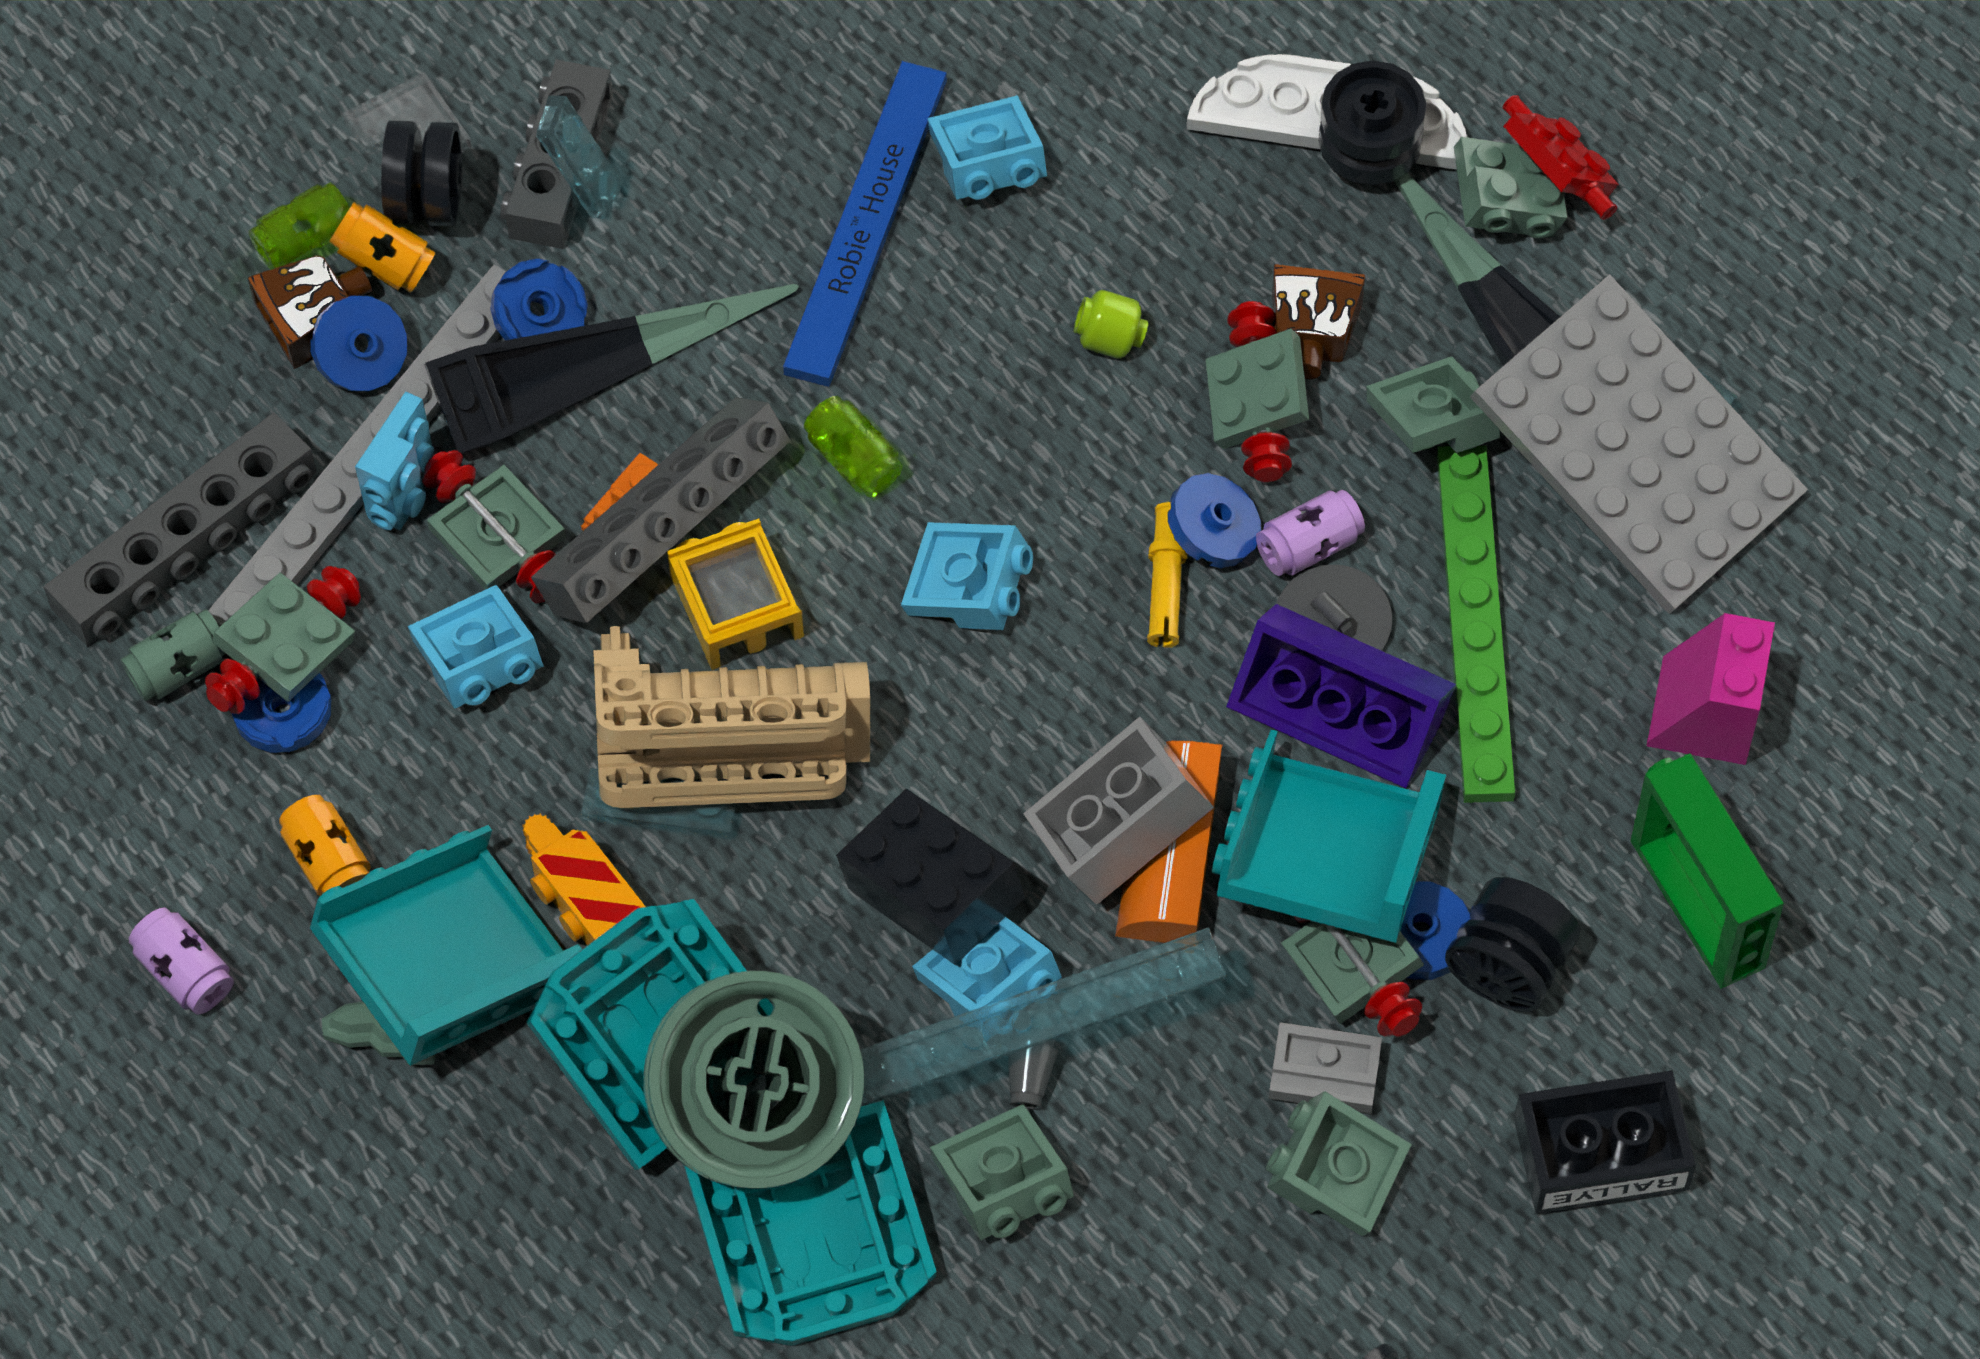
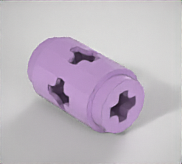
[1256,490,1365,576]
[129,907,234,1015]

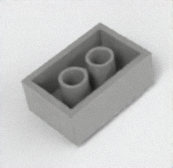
[1023,717,1214,905]

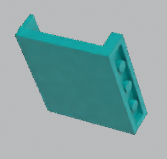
[1212,730,1446,943]
[310,825,582,1066]

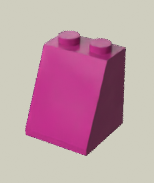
[1647,613,1775,765]

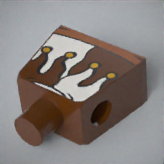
[248,255,372,369]
[1272,264,1365,379]

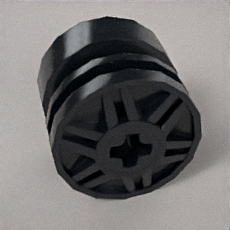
[1445,877,1581,1012]

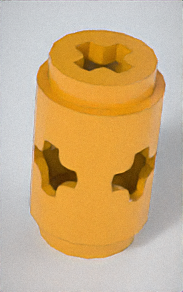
[329,202,436,293]
[279,795,371,897]

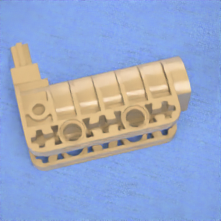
[593,626,870,808]

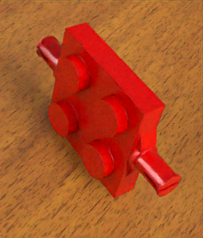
[1502,95,1619,220]

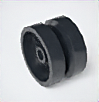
[1318,60,1427,185]
[381,121,463,226]

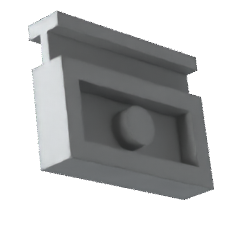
[1268,1022,1382,1114]

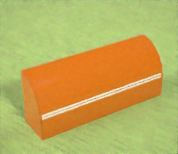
[1115,741,1222,947]

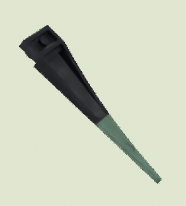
[1394,173,1560,366]
[424,284,799,454]

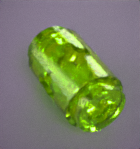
[248,182,350,269]
[804,395,903,497]

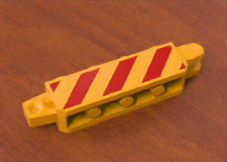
[523,813,646,945]

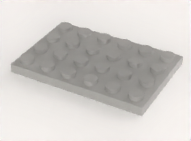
[1470,274,1808,614]

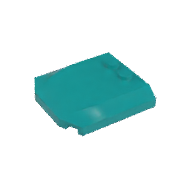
[527,899,780,1170]
[683,1100,937,1346]

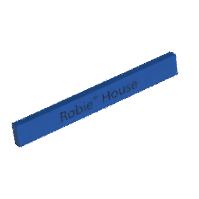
[783,61,947,387]

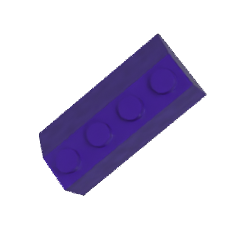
[1226,604,1456,788]

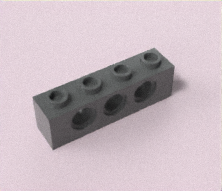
[500,59,613,249]

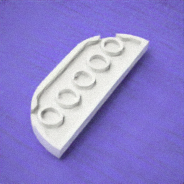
[1187,54,1467,170]

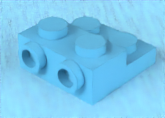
[928,95,1047,200]
[355,391,434,530]
[901,522,1033,630]
[408,585,544,709]
[912,917,1062,1041]

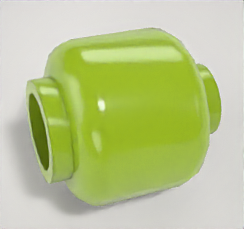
[1074,290,1148,359]

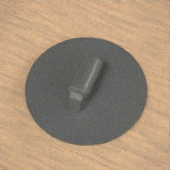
[1276,565,1392,651]

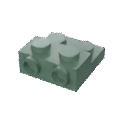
[1453,137,1567,238]
[1366,356,1500,453]
[1266,1091,1412,1236]
[930,1104,1074,1241]

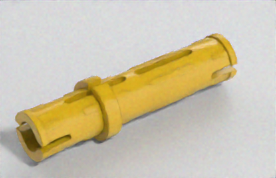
[1147,502,1187,648]

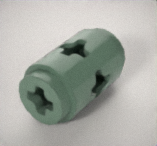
[120,609,226,702]

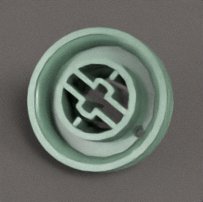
[644,971,864,1188]

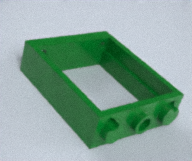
[1630,753,1784,989]

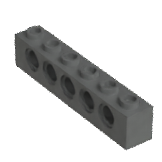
[531,397,791,623]
[43,412,317,647]

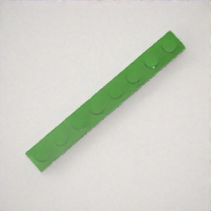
[1437,445,1515,803]

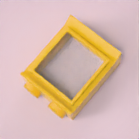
[667,518,804,670]

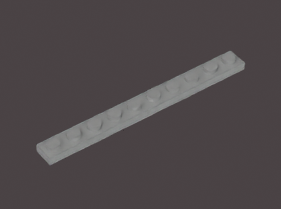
[208,265,506,627]

